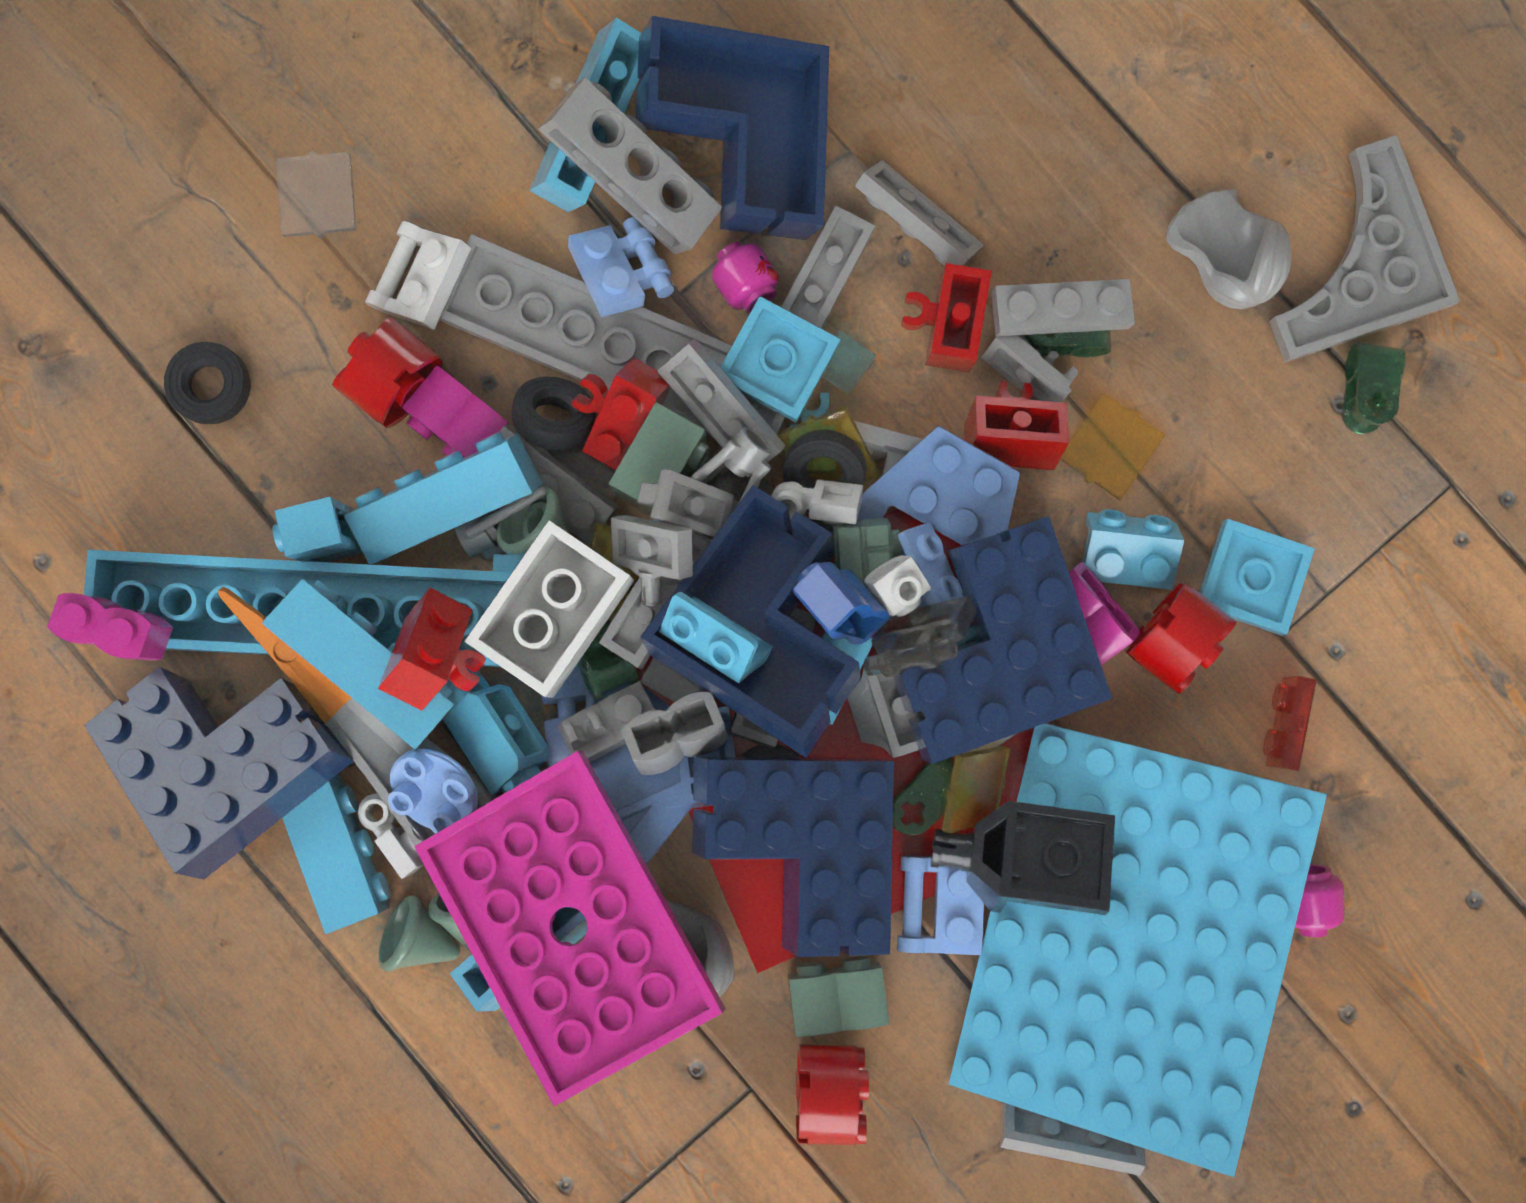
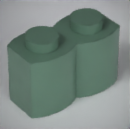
[787,956,889,1037]

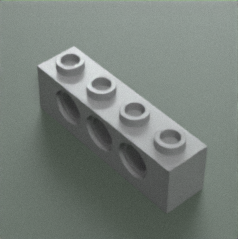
[538,77,723,254]

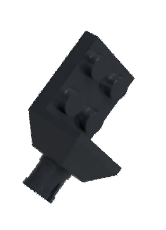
[930,801,1115,915]

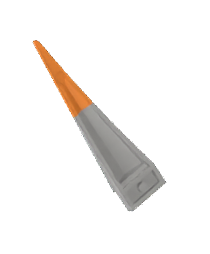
[218,587,498,845]

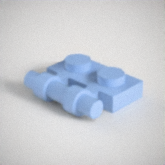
[568,217,674,318]

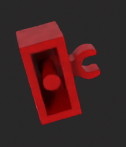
[901,263,992,373]
[571,358,671,470]
[964,381,1069,470]
[378,587,486,711]

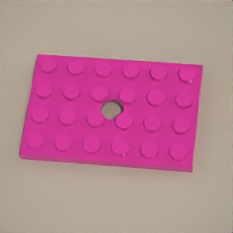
[414,750,726,1106]

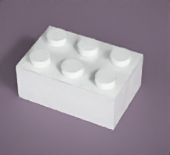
[464,521,634,698]

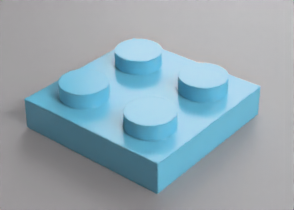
[720,296,841,423]
[1199,519,1315,636]

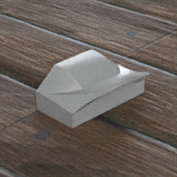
[848,654,925,758]

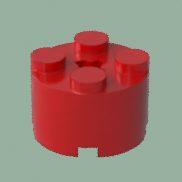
[332,317,443,428]
[1125,582,1237,694]
[796,1044,869,1145]

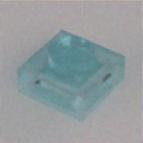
[822,330,876,395]

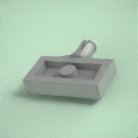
[611,515,693,606]

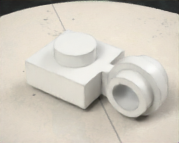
[772,480,863,525]
[358,793,424,879]

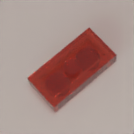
[1263,676,1317,771]

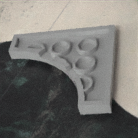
[1269,135,1460,363]

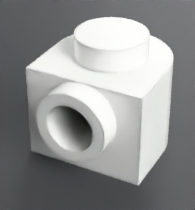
[864,555,931,617]

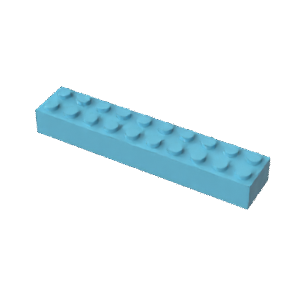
[84,550,513,668]

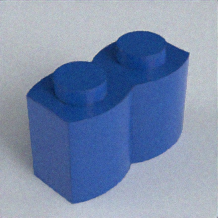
[793,562,890,645]

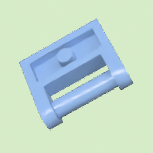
[897,855,984,955]

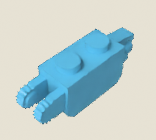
[443,668,549,796]

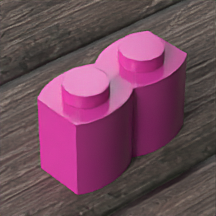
[402,366,509,458]
[1068,562,1140,665]
[47,593,173,661]

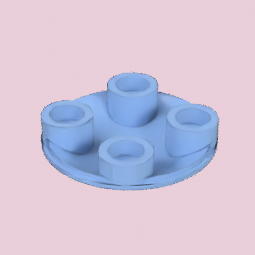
[388,749,478,834]

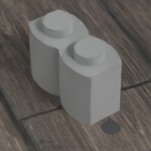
[621,692,728,775]

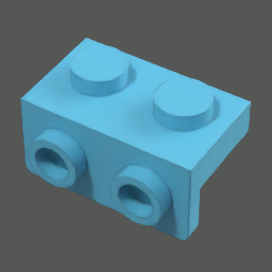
[1082,509,1184,590]
[659,592,773,684]

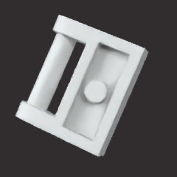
[365,221,471,330]

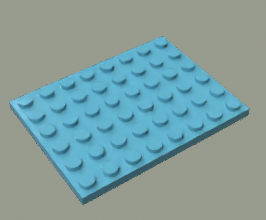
[949,723,1327,1177]

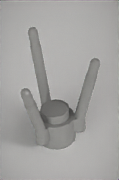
[690,427,772,504]
[455,487,546,560]

